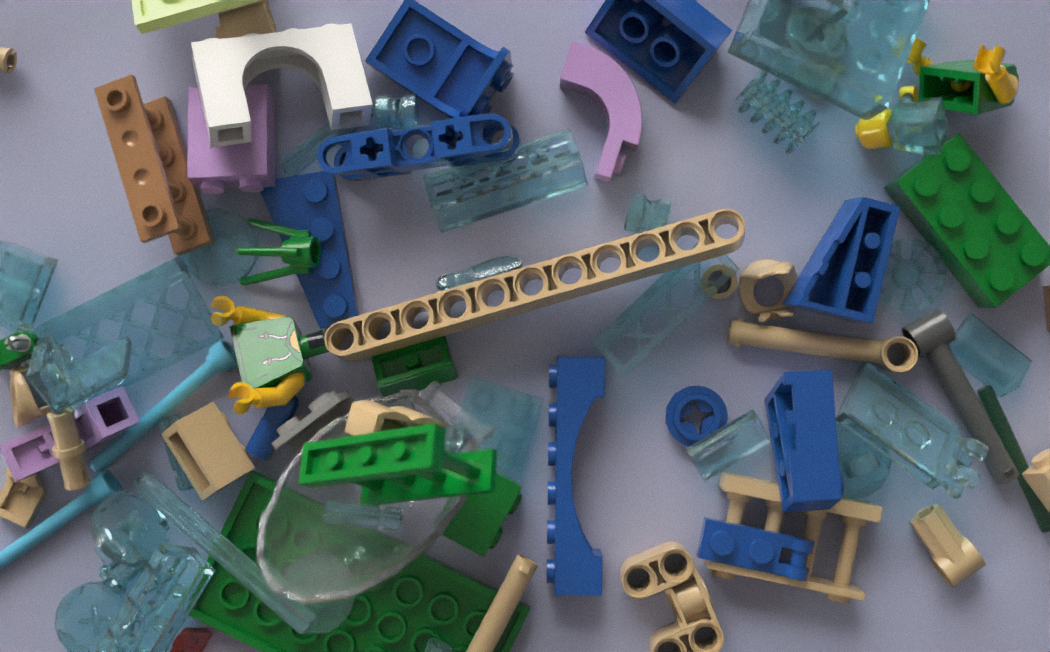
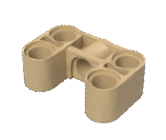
[619,541,724,652]

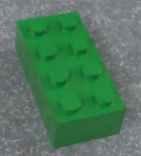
[884,133,1050,308]

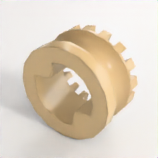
[700,264,737,300]

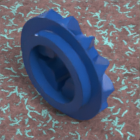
[665,386,728,448]

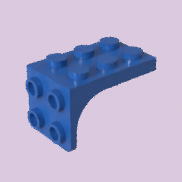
[365,0,514,119]

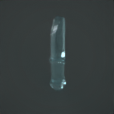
[436,256,523,291]

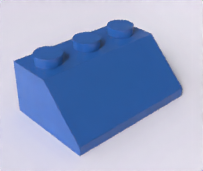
[585,0,733,103]

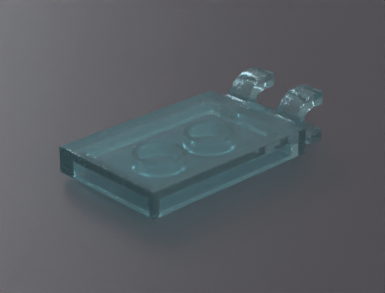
[836,362,989,499]

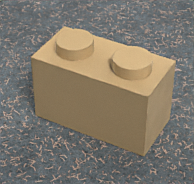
[161,401,255,501]

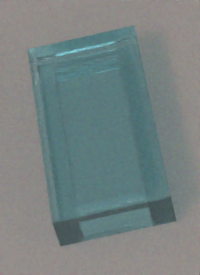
[686,409,771,482]

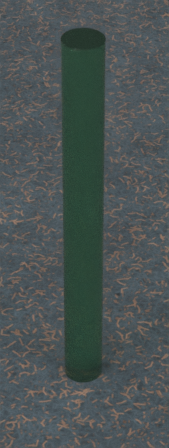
[977,385,1050,533]

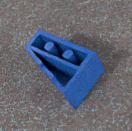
[782,197,901,324]
[764,369,844,513]

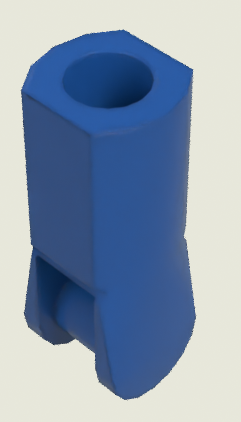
[245,395,299,461]

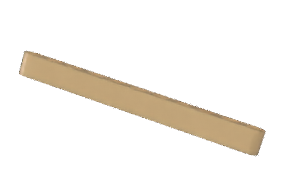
[324,208,745,362]

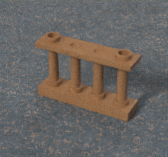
[94,74,216,256]

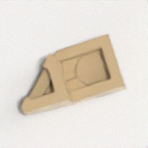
[0,468,47,529]

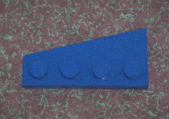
[260,171,359,329]

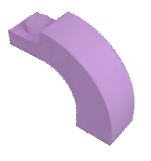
[559,41,642,183]
[0,386,140,482]

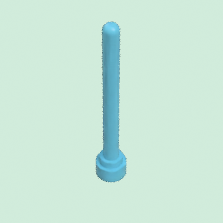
[90,339,238,472]
[0,469,123,570]

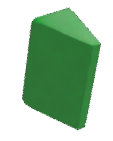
[371,335,458,400]

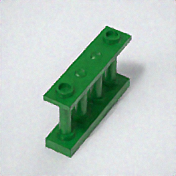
[298,423,497,507]

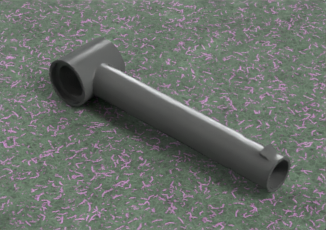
[901,309,1020,484]

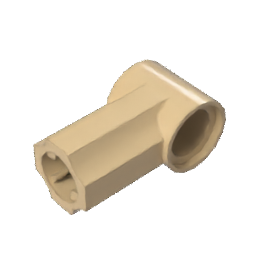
[909,503,986,587]

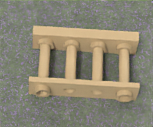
[703,471,883,604]

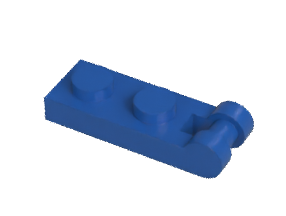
[696,517,815,581]

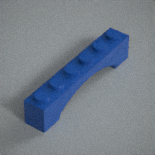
[546,356,605,596]

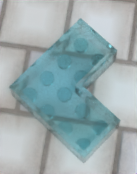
[727,0,930,121]

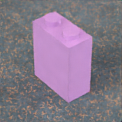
[187,84,275,194]

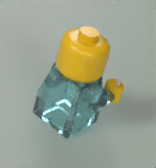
[855,86,950,155]

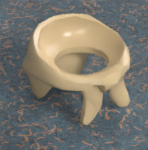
[738,259,798,322]
[9,361,66,428]

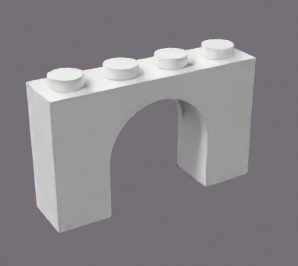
[191,23,373,148]

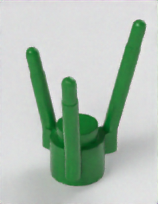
[236,218,321,285]

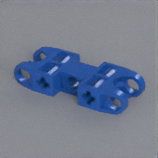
[317,113,521,181]

